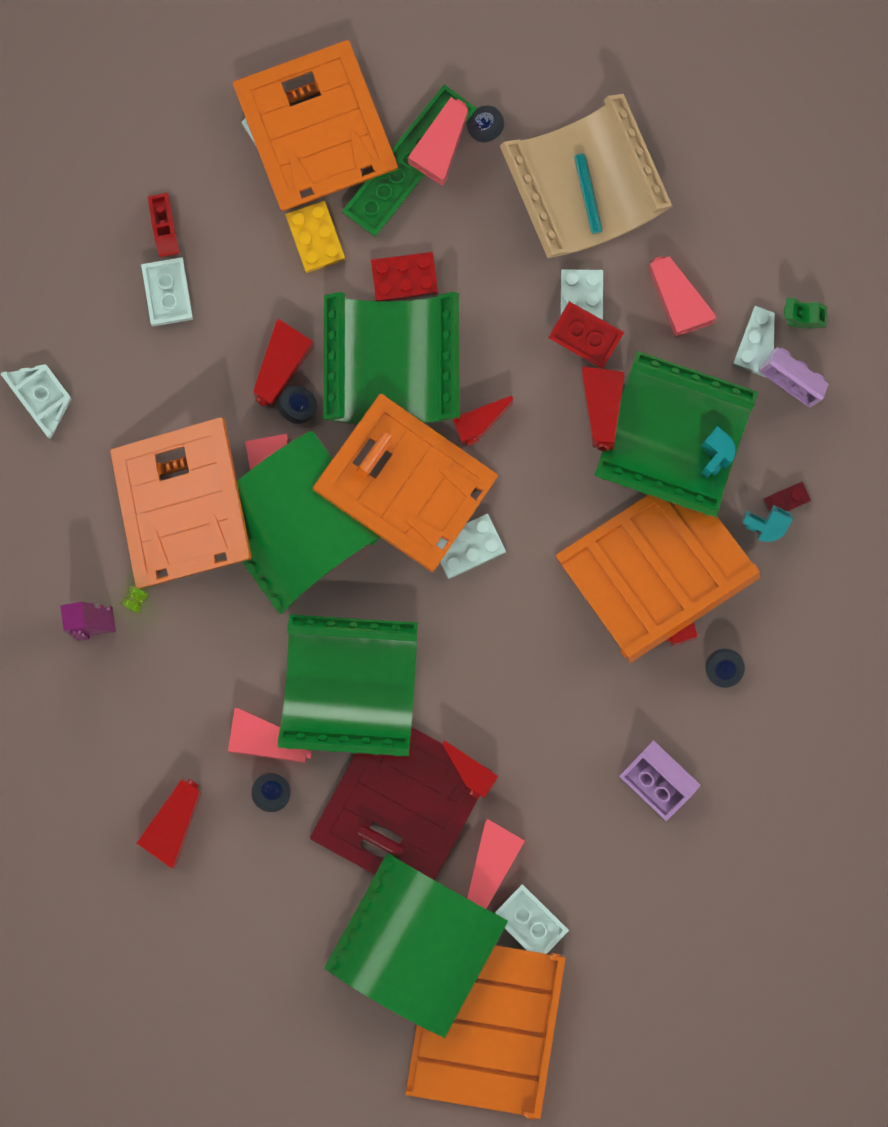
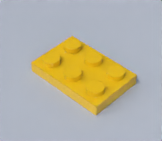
[285,201,345,273]

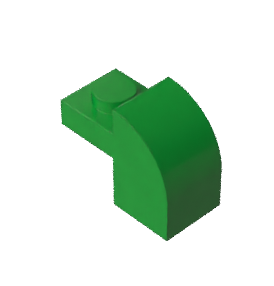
[784,298,827,329]

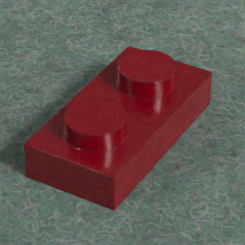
[763,482,811,512]

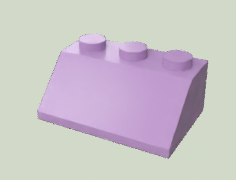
[759,347,829,408]
[619,740,701,821]

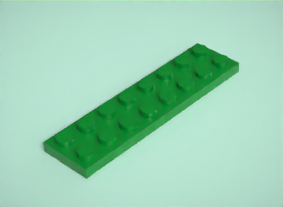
[342,84,477,238]

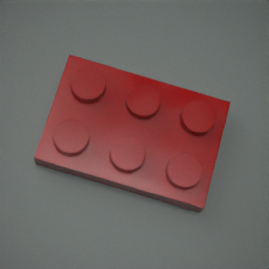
[371,252,438,301]
[548,301,624,369]

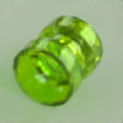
[120,585,149,614]

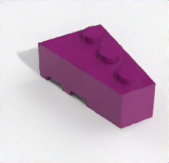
[60,602,116,641]

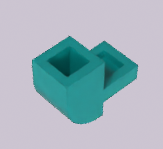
[700,426,735,479]
[743,505,793,542]

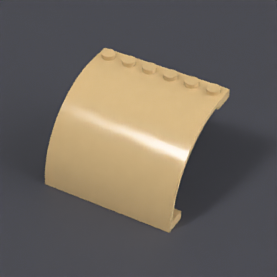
[500,94,672,258]

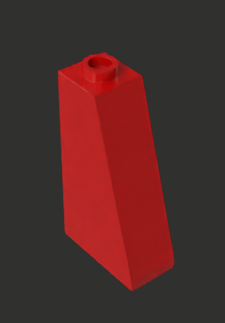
[253,319,314,407]
[582,366,625,451]
[136,779,202,869]

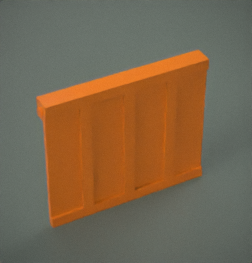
[555,495,760,663]
[405,945,566,1120]

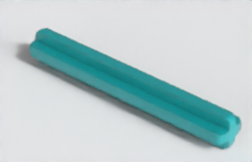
[574,153,602,234]

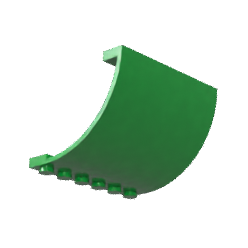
[323,292,460,424]
[594,351,758,517]
[237,431,381,615]
[278,614,418,756]
[324,853,508,1038]

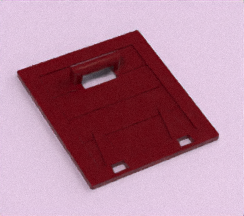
[310,727,492,880]

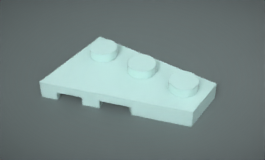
[733,306,775,378]

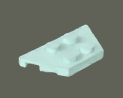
[1,364,72,439]

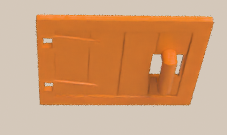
[233,40,398,211]
[313,394,498,572]
[110,417,252,589]

